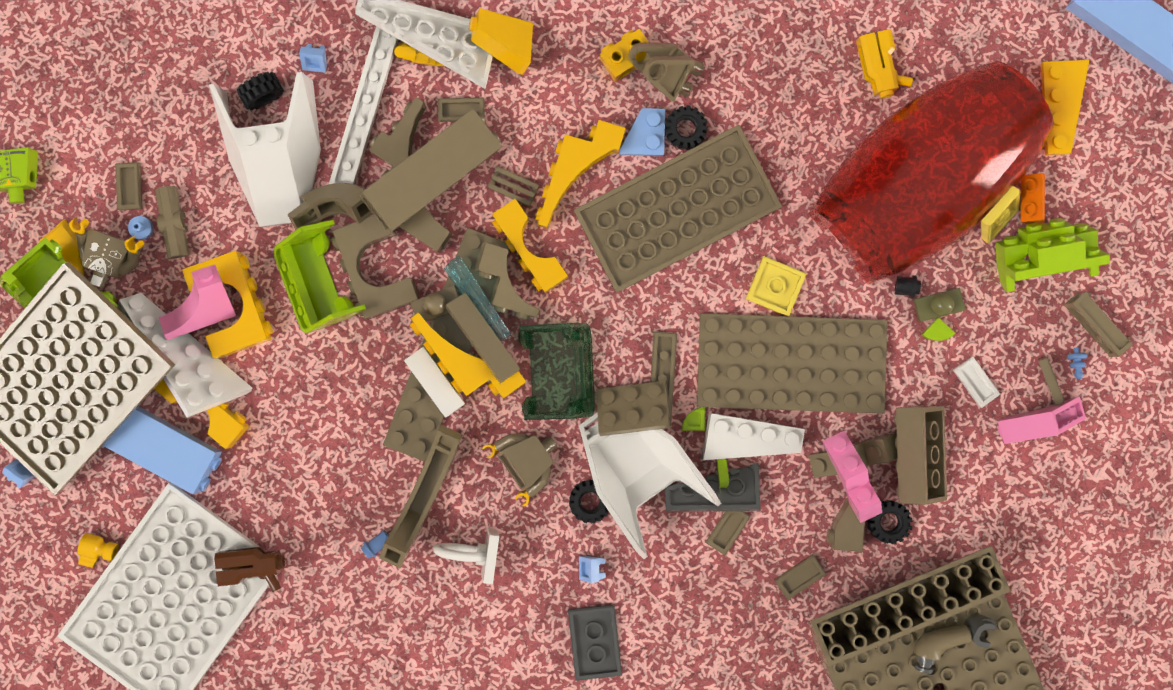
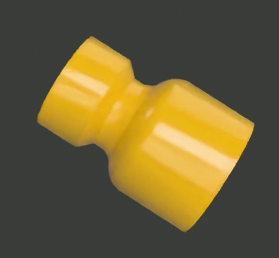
[77,533,119,568]

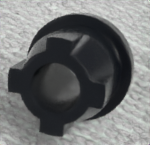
[894,275,921,299]

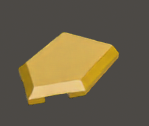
[39,219,85,276]

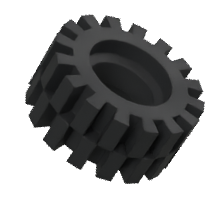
[237,72,284,110]
[665,105,708,150]
[569,480,609,524]
[867,500,913,544]

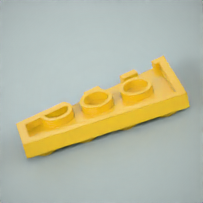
[1041,60,1089,155]

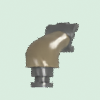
[913,614,997,674]

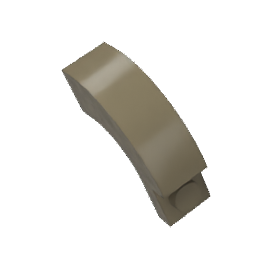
[287,183,373,230]

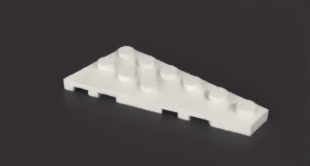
[355,0,493,89]
[118,293,252,418]

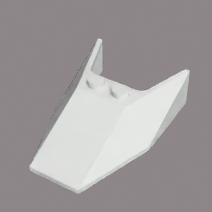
[209,72,321,227]
[579,413,721,559]

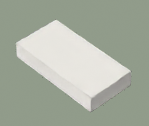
[953,356,1001,408]

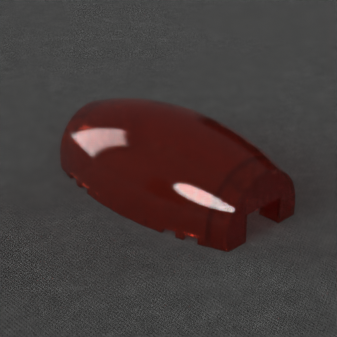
[808,61,1054,284]

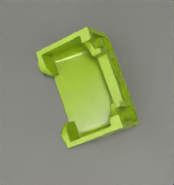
[0,237,118,308]

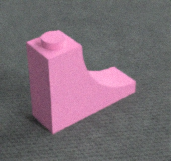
[159,264,236,340]
[998,396,1086,444]

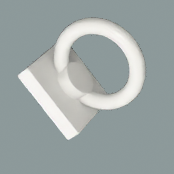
[433,528,499,584]

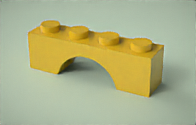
[492,199,568,293]
[154,379,250,449]

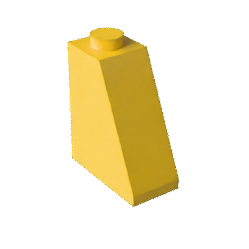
[468,8,533,75]

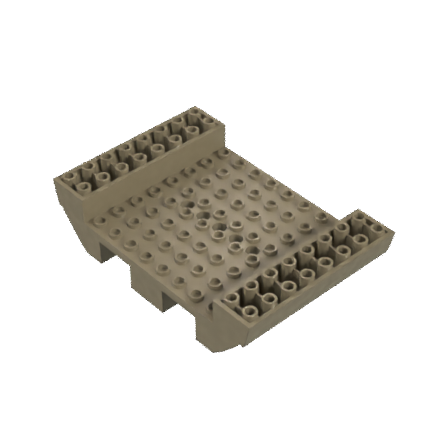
[808,546,1044,690]

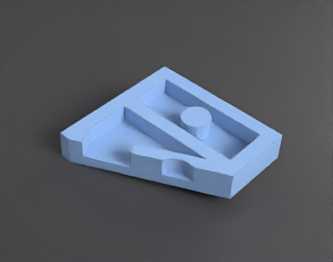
[619,108,665,156]

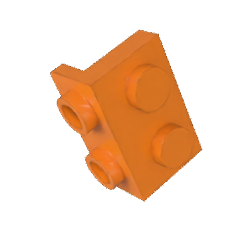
[1021,173,1045,224]

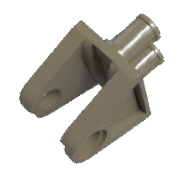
[628,43,704,102]

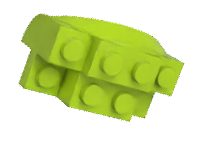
[995,218,1110,292]

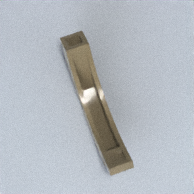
[379,425,463,569]

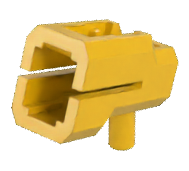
[856,30,913,99]

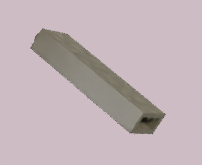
[359,109,502,234]

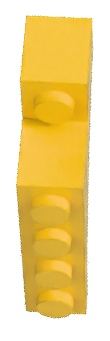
[535,120,626,229]
[409,312,526,398]

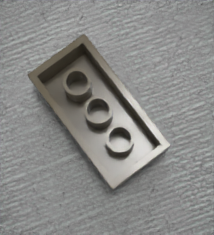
[894,406,947,505]

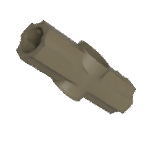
[155,186,190,259]

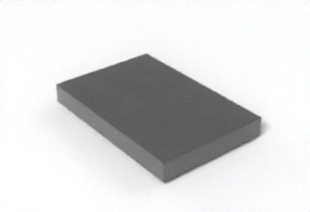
[568,604,622,681]

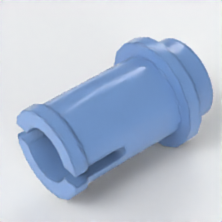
[361,530,389,559]

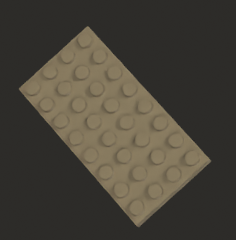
[573,125,782,293]
[697,313,887,414]

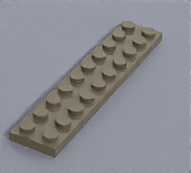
[383,228,509,462]

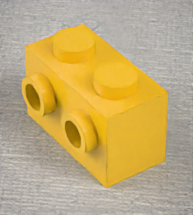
[600,29,649,82]

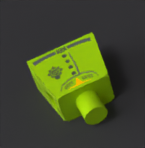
[0,147,38,204]

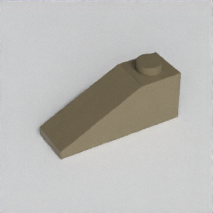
[826,497,865,552]

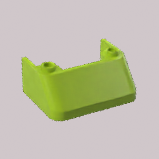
[274,220,366,333]

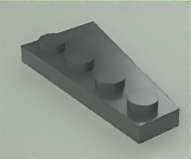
[665,463,761,512]

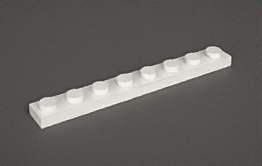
[329,26,399,185]

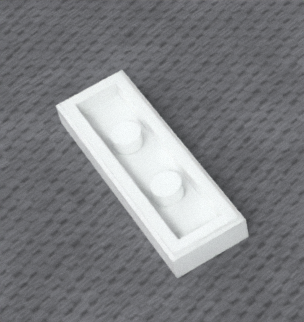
[404,347,465,418]

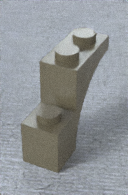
[474,243,539,321]
[808,433,898,478]

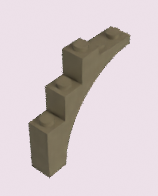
[369,97,452,254]

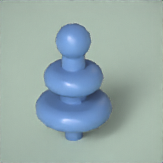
[1067,347,1088,379]

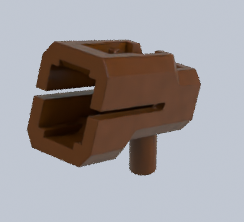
[214,547,285,592]

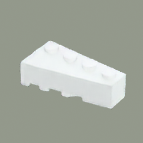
[701,413,805,460]

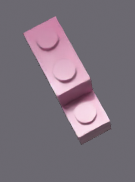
[823,431,882,523]

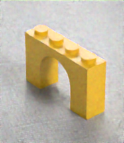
[182,251,273,359]

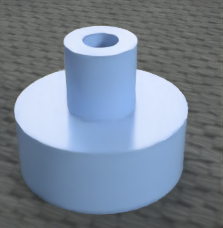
[128,216,154,240]

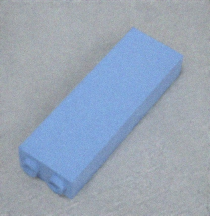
[1066,0,1173,83]
[103,406,222,494]

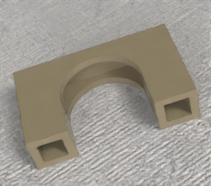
[332,215,420,320]

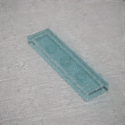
[444,256,511,343]

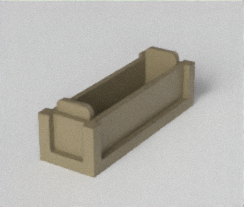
[1064,291,1133,357]

